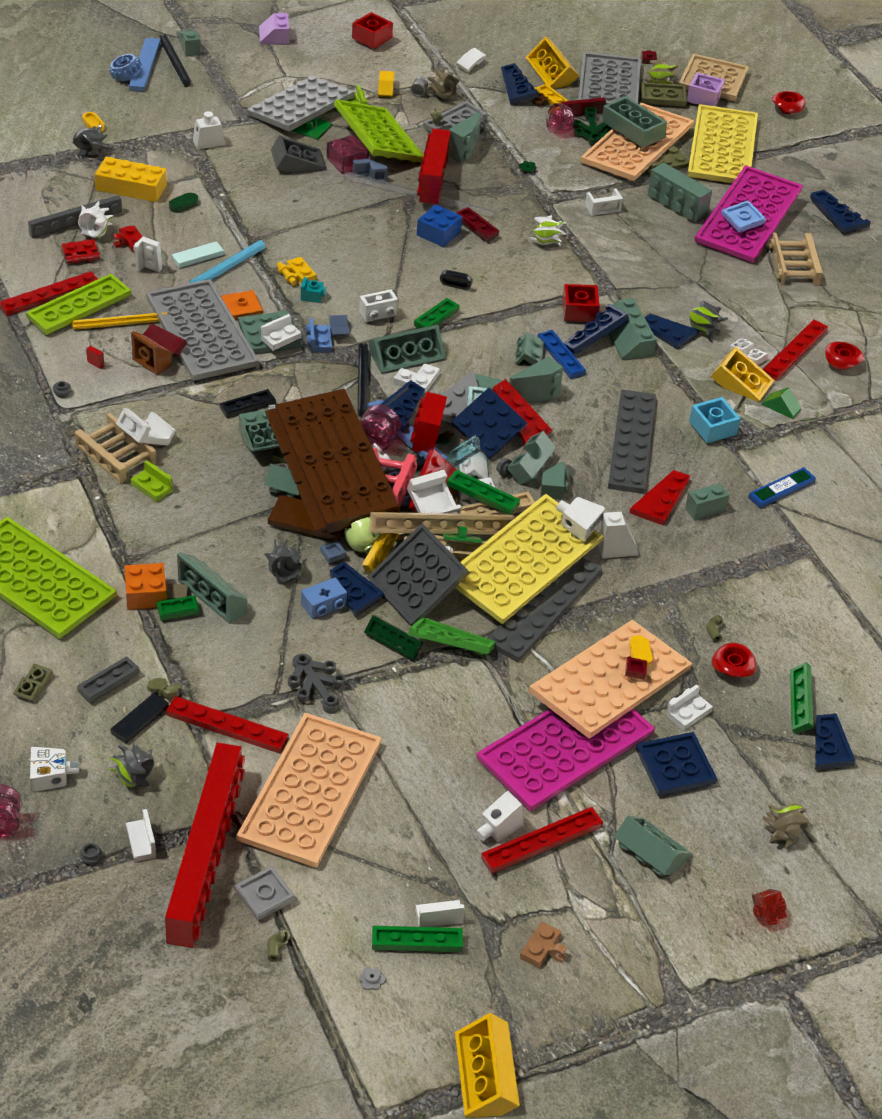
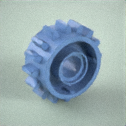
[109,54,142,81]

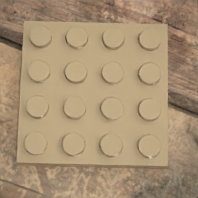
[679,54,749,101]

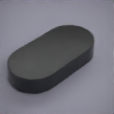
[440,270,473,290]

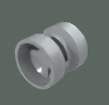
[410,76,428,97]

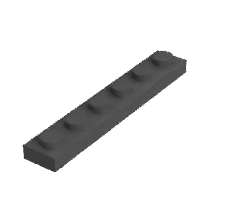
[28,195,122,238]

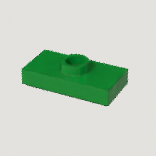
[156,595,200,621]

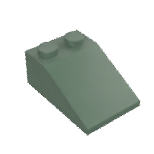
[448,111,481,163]
[509,356,563,403]

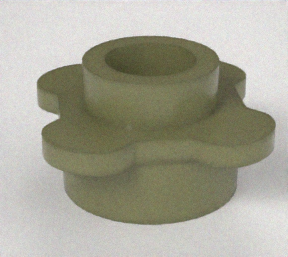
[431,107,443,125]

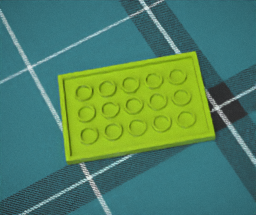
[334,99,424,163]

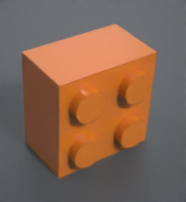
[124,563,167,610]

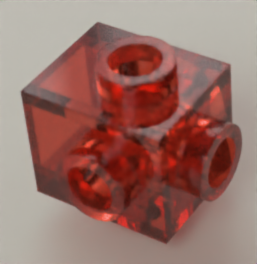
[752,889,787,925]

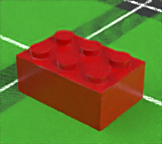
[410,391,447,452]

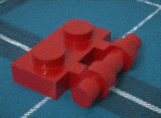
[61,239,100,264]

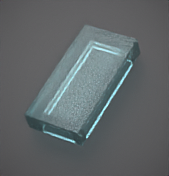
[447,435,481,468]

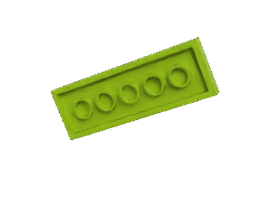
[26,274,132,335]

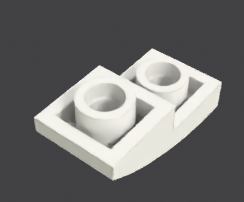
[456,48,486,73]
[730,339,768,365]

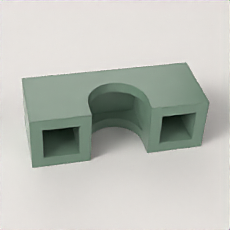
[507,431,556,485]

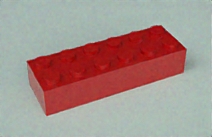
[417,128,451,205]

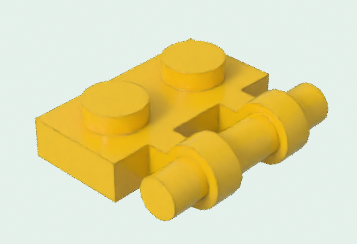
[276,257,317,286]

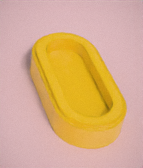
[82,112,105,132]
[629,635,653,667]

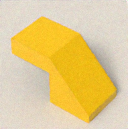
[378,71,395,97]

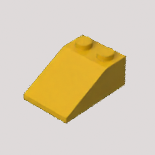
[710,346,774,402]

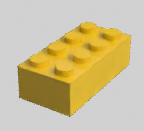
[94,157,167,202]

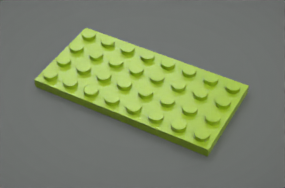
[0,516,117,639]

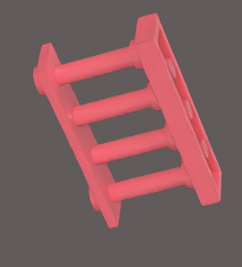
[373,447,418,506]

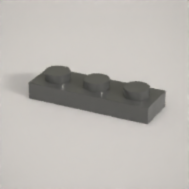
[77,656,140,703]

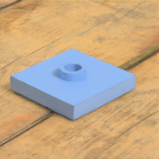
[721,200,766,233]

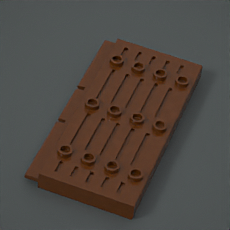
[265,389,400,533]

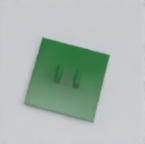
[291,118,332,140]
[441,526,483,543]

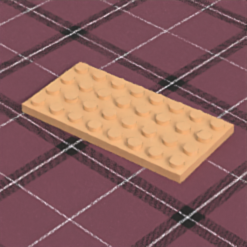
[581,103,694,181]
[528,620,692,739]
[236,713,382,868]

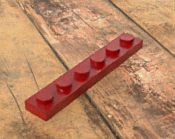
[0,271,98,317]
[763,319,828,381]
[166,696,289,754]
[481,807,603,874]

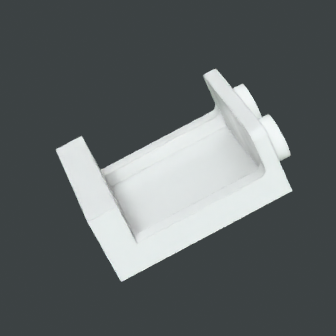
[116,408,176,446]
[407,470,462,514]

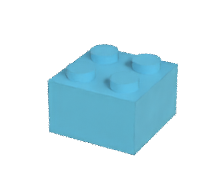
[689,397,741,443]

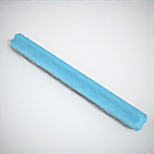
[189,240,265,283]

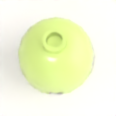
[344,518,380,553]

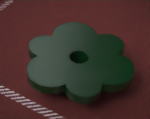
[519,161,537,173]
[436,430,454,445]

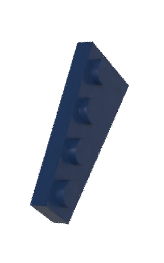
[501,63,539,104]
[810,190,871,233]
[564,304,629,354]
[373,380,425,432]

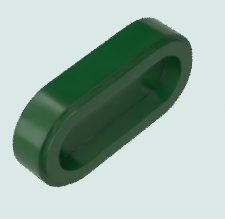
[169,193,198,213]

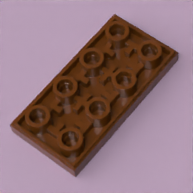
[268,495,345,542]

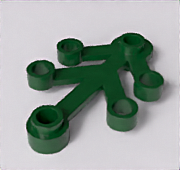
[572,107,611,146]

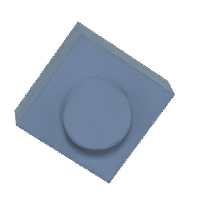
[320,540,346,564]

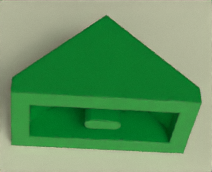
[762,387,801,419]

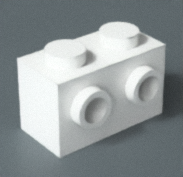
[359,289,398,322]

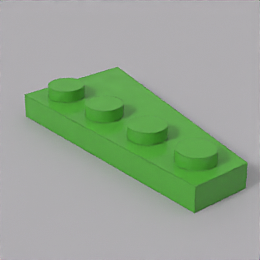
[408,617,496,655]

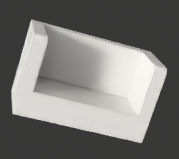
[585,188,623,216]

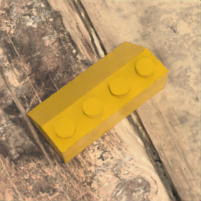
[526,37,580,89]
[455,1013,520,1118]

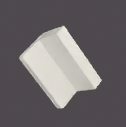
[459,445,488,479]
[126,809,156,863]
[415,900,465,927]

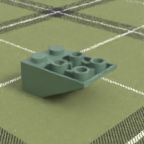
[239,409,279,452]

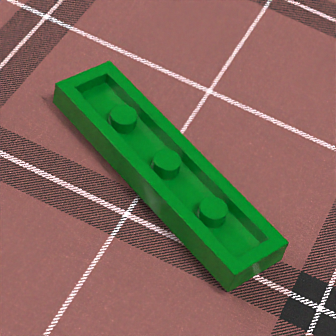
[447,470,520,515]
[790,662,813,735]
[372,926,463,952]

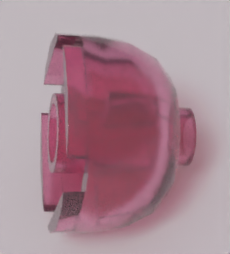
[546,103,575,134]

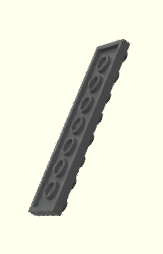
[608,389,656,494]
[487,557,602,662]

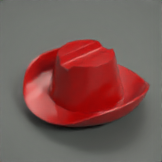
[772,91,805,114]
[825,341,864,369]
[711,642,757,677]

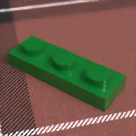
[414,298,460,329]

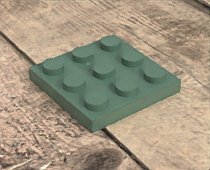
[238,310,301,354]

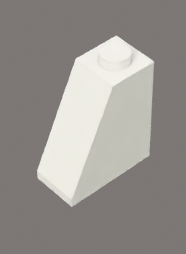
[598,512,639,558]

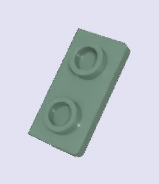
[515,332,544,365]

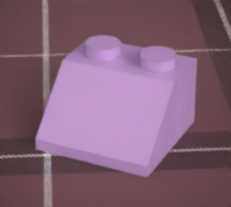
[259,12,289,44]
[687,73,725,107]

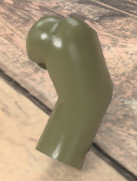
[706,615,723,642]
[267,929,290,961]

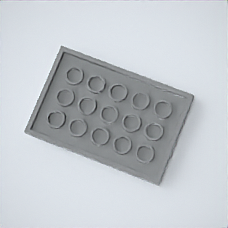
[578,52,641,105]
[247,76,355,131]

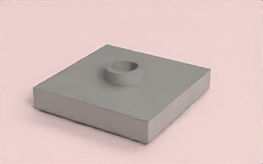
[234,866,296,921]

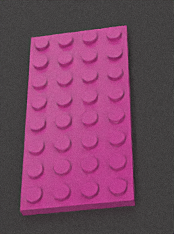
[695,165,803,263]
[476,709,655,812]

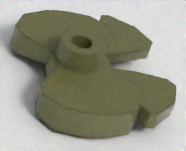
[147,678,182,698]

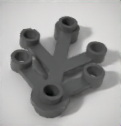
[288,654,346,714]

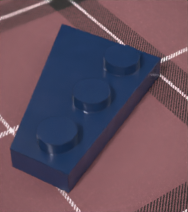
[644,313,700,350]
[330,561,384,617]
[815,713,855,770]

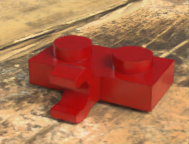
[113,225,142,252]

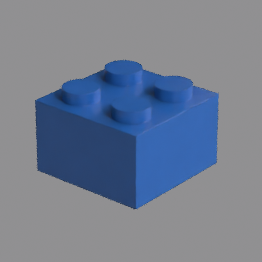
[417,204,462,247]

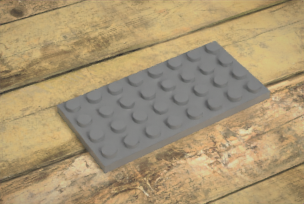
[146,279,259,381]

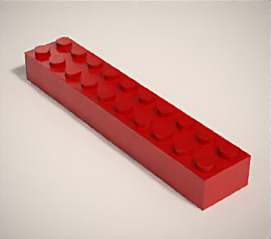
[165,742,245,948]

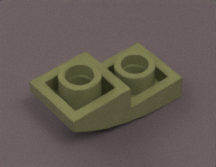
[13,663,53,702]

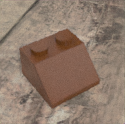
[131,331,172,375]

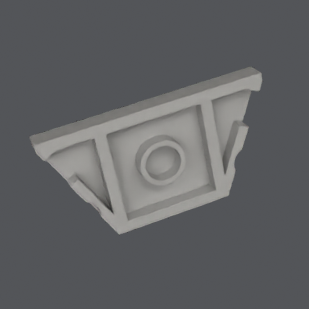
[441,371,478,427]

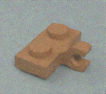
[520,921,567,968]

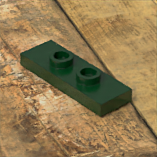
[364,615,424,660]

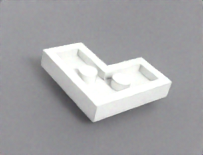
[393,363,440,394]

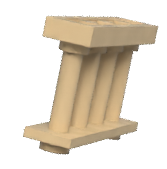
[769,232,823,286]
[74,413,156,484]

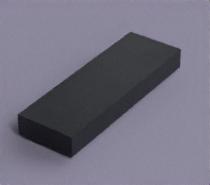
[219,389,276,419]
[110,693,169,744]

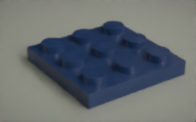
[451,387,528,460]
[635,732,717,796]

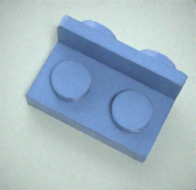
[306,318,332,353]

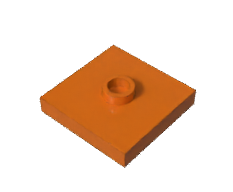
[221,290,263,320]

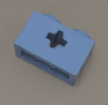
[301,577,347,619]

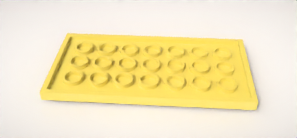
[687,104,758,183]
[455,494,603,624]

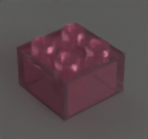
[327,135,370,174]

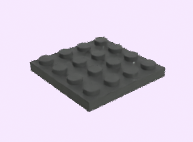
[367,523,470,626]

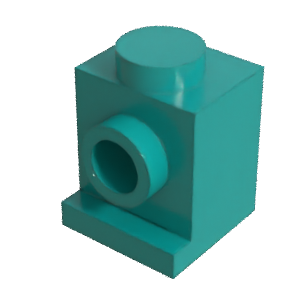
[301,277,326,303]

